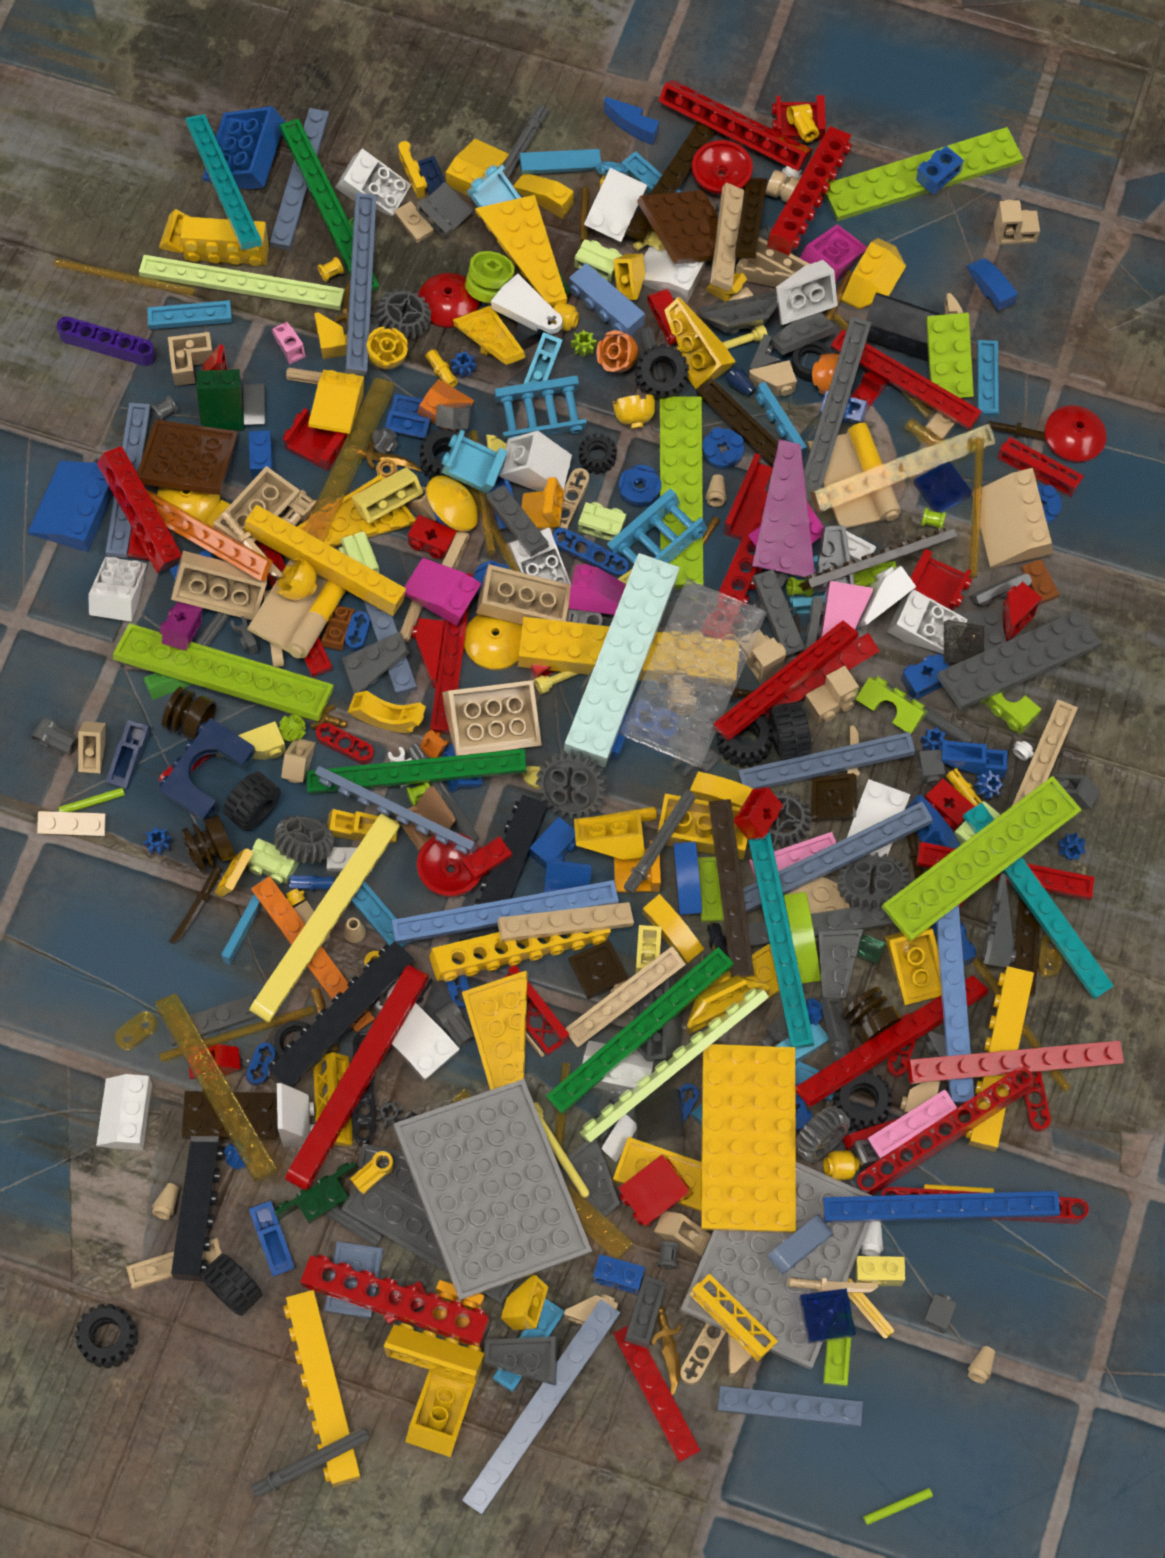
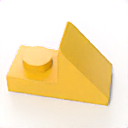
[706,273,747,302]

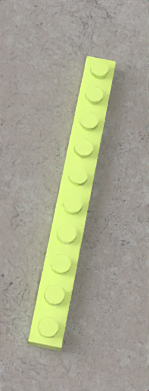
[139,255,345,311]
[579,988,769,1143]

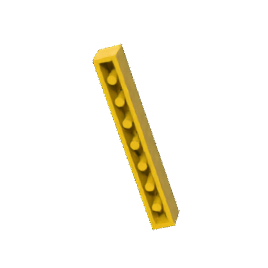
[244,504,406,616]
[965,966,1034,1152]
[283,1290,361,1487]

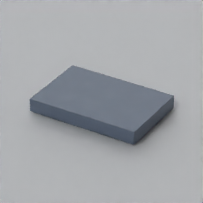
[324,1241,383,1319]

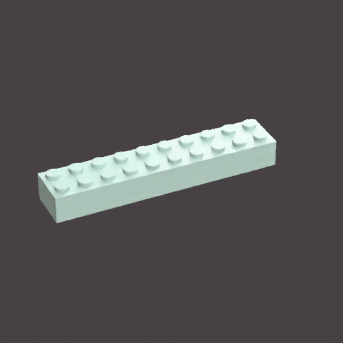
[564,553,680,767]

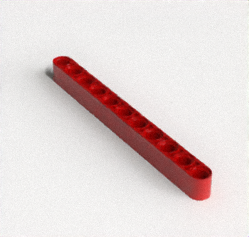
[285,965,429,1191]

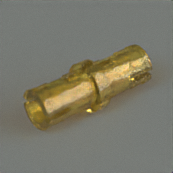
[904,417,946,452]

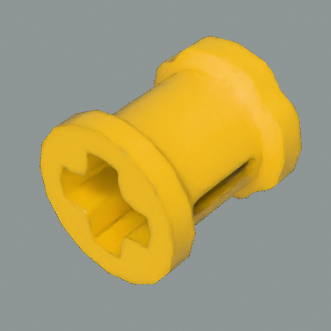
[318,257,344,282]

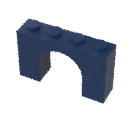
[159,718,256,822]

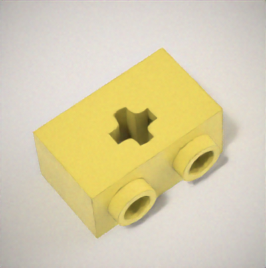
[635,925,662,974]
[854,1256,905,1286]

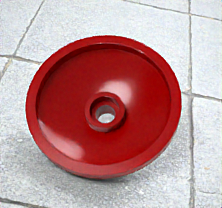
[692,140,753,194]
[419,273,479,328]
[1044,405,1107,463]
[417,833,481,897]

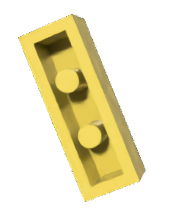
[352,467,423,523]

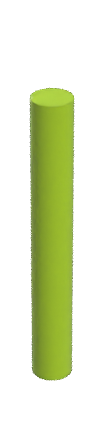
[58,787,125,812]
[863,1488,933,1525]

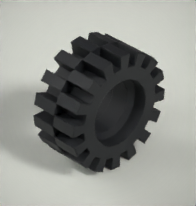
[579,433,617,475]

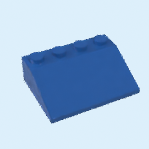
[202,106,285,189]
[28,461,113,552]

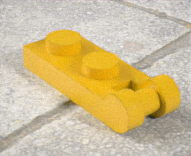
[398,141,427,199]

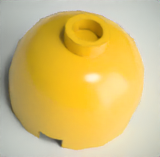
[366,327,408,370]
[613,395,655,429]
[276,556,317,601]

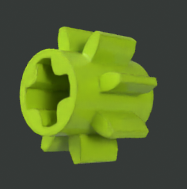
[571,330,597,357]
[279,714,306,742]

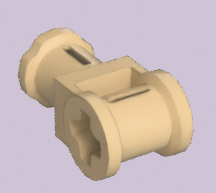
[280,490,320,526]

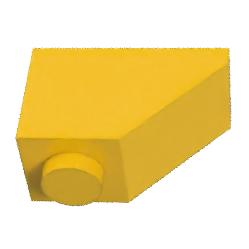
[613,254,646,300]
[314,312,347,359]
[501,1275,549,1330]

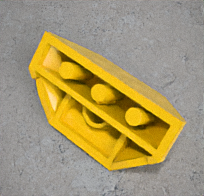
[841,238,906,310]
[686,975,770,1035]

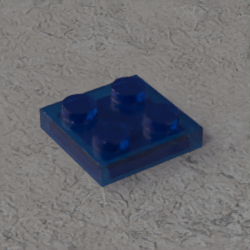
[913,460,972,513]
[799,1288,856,1344]

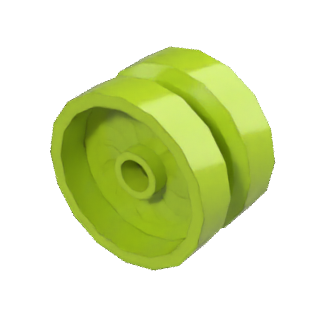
[465,251,515,303]

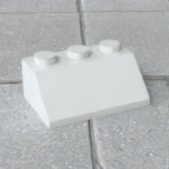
[583,1040,654,1098]
[96,1074,152,1150]

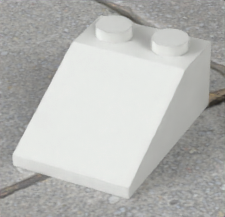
[584,168,647,242]
[642,246,706,303]
[776,260,838,325]
[855,566,916,629]
[847,779,910,857]
[392,1003,459,1082]
[277,1083,315,1147]

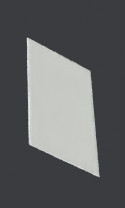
[601,1114,638,1162]

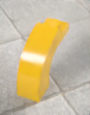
[348,691,426,733]

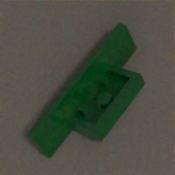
[274,1162,357,1224]

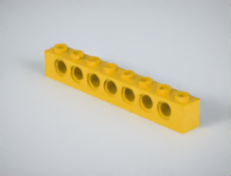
[429,929,611,982]

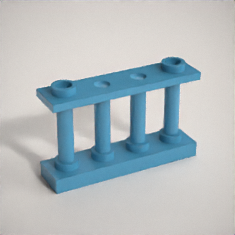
[494,376,587,443]
[607,488,707,564]

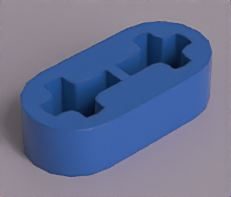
[345,611,371,652]
[446,975,470,1010]
[246,1042,276,1086]
[667,1084,699,1126]

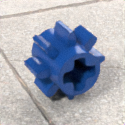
[451,351,477,378]
[920,727,948,751]
[974,771,1003,799]
[143,827,172,856]
[1058,832,1086,860]
[805,998,823,1025]
[223,1140,254,1169]

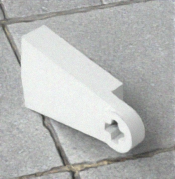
[491,274,563,334]

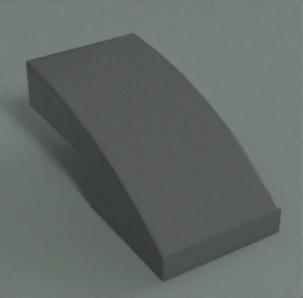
[243,384,266,426]

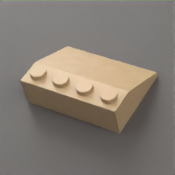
[972,468,1053,569]
[442,680,542,756]

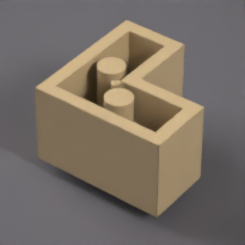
[994,200,1040,245]
[168,332,213,386]
[738,630,786,684]
[804,666,859,724]

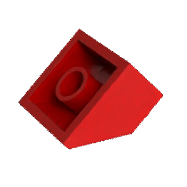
[1002,581,1042,642]

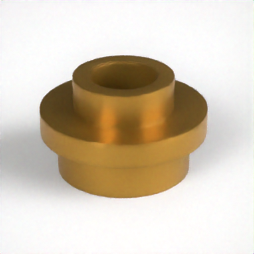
[376,459,397,479]

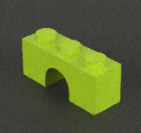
[856,675,928,734]
[980,690,1042,734]

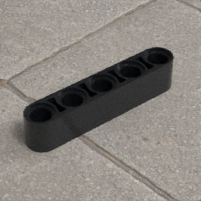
[353,1032,375,1147]

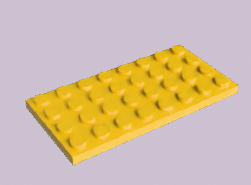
[701,1044,796,1233]

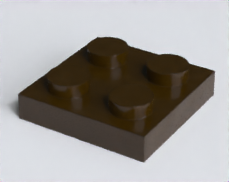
[811,773,857,822]
[568,940,629,999]

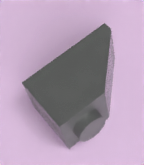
[436,403,472,430]
[1052,773,1100,809]

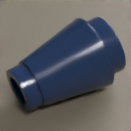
[725,366,756,397]

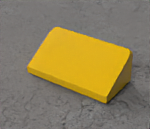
[159,209,190,253]

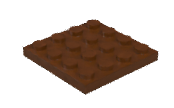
[637,190,718,264]
[137,420,238,495]

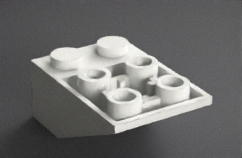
[335,149,411,216]
[506,528,571,585]
[89,557,147,622]
[887,589,968,656]

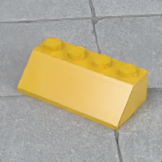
[384,1323,485,1385]

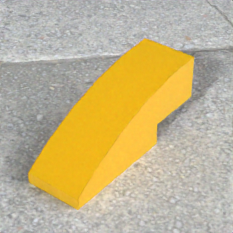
[690,771,753,807]
[327,809,399,843]
[642,894,704,964]

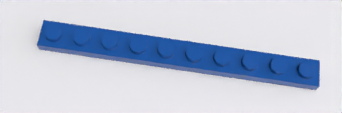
[823,1191,1060,1223]

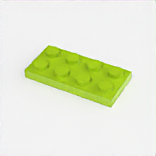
[926,312,974,398]

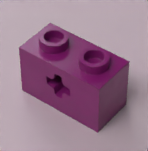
[160,601,202,651]

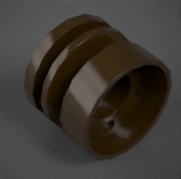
[162,686,217,740]
[182,814,236,872]
[841,986,902,1044]

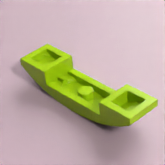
[783,892,820,984]

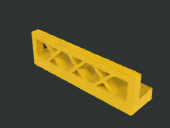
[313,1052,353,1147]
[689,1273,778,1362]

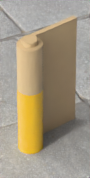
[807,423,901,529]
[247,559,346,658]

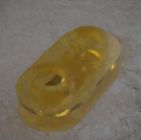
[1037,934,1062,978]
[115,1012,157,1050]

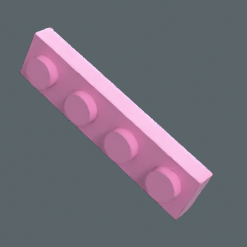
[749,832,836,882]
[867,1090,957,1159]

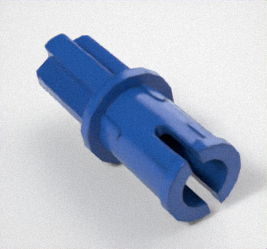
[289,874,334,892]

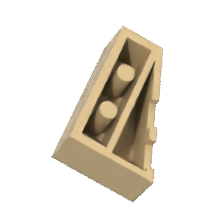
[736,237,809,287]

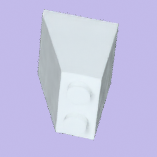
[499,431,572,491]

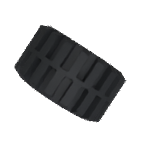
[635,344,689,400]
[420,427,467,482]
[769,701,811,760]
[717,713,773,768]
[223,771,281,832]
[832,1070,893,1132]
[201,1253,263,1316]
[75,1303,138,1369]

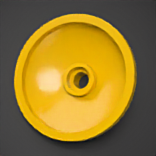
[426,476,478,532]
[157,487,220,523]
[464,614,522,670]

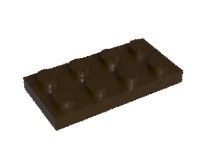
[182,1091,277,1140]

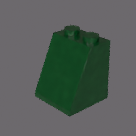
[197,369,244,431]

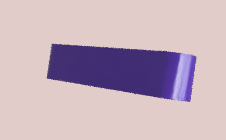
[57,317,156,366]

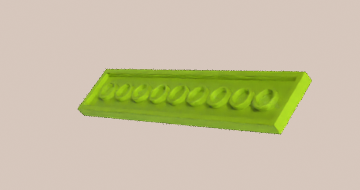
[825,127,1023,221]
[660,397,703,589]
[113,623,334,722]
[881,776,1081,942]

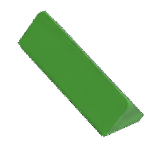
[143,673,192,700]

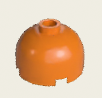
[596,330,639,373]
[812,353,839,395]

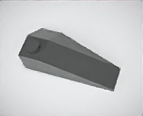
[981,873,1016,967]

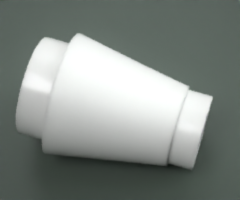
[860,1221,883,1256]

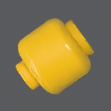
[550,303,579,331]
[823,1150,859,1181]

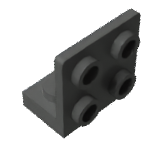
[416,182,472,239]

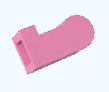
[272,322,306,365]

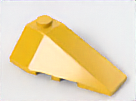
[665,297,736,389]

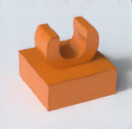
[420,730,449,758]

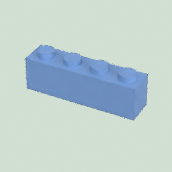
[569,263,645,336]

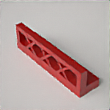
[997,437,1084,497]
[724,453,773,541]
[503,965,570,1056]

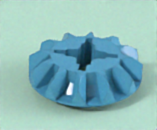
[596,161,628,175]

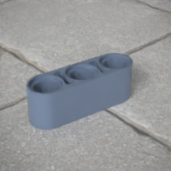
[767,1215,833,1275]

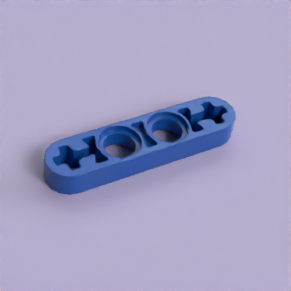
[552,528,629,578]

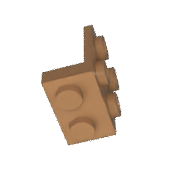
[396,786,455,851]

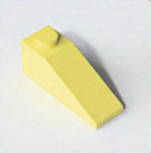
[216,721,286,760]

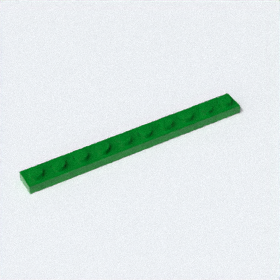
[280,118,379,292]
[307,749,527,794]
[546,947,734,1115]

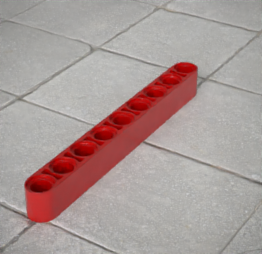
[857,1067,1034,1195]
[880,1187,1089,1224]

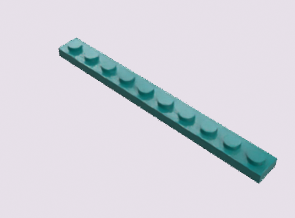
[185,114,262,250]
[963,803,1114,1000]
[748,833,814,1049]

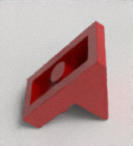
[851,372,889,411]

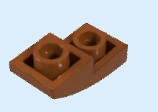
[321,605,355,651]

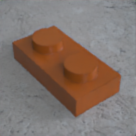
[1021,559,1060,605]

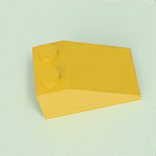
[446,139,509,196]
[309,370,364,434]
[574,812,645,860]
[884,927,941,1005]
[405,1369,475,1457]

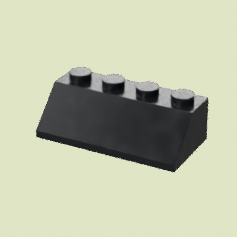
[866,292,943,360]

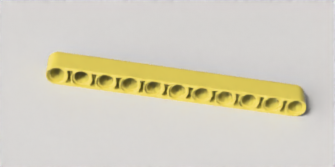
[249,813,400,1023]

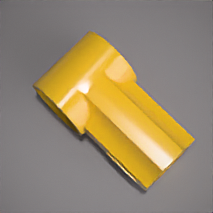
[786,104,819,142]
[350,1151,395,1195]

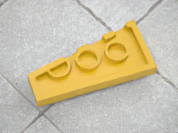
[453,305,525,365]

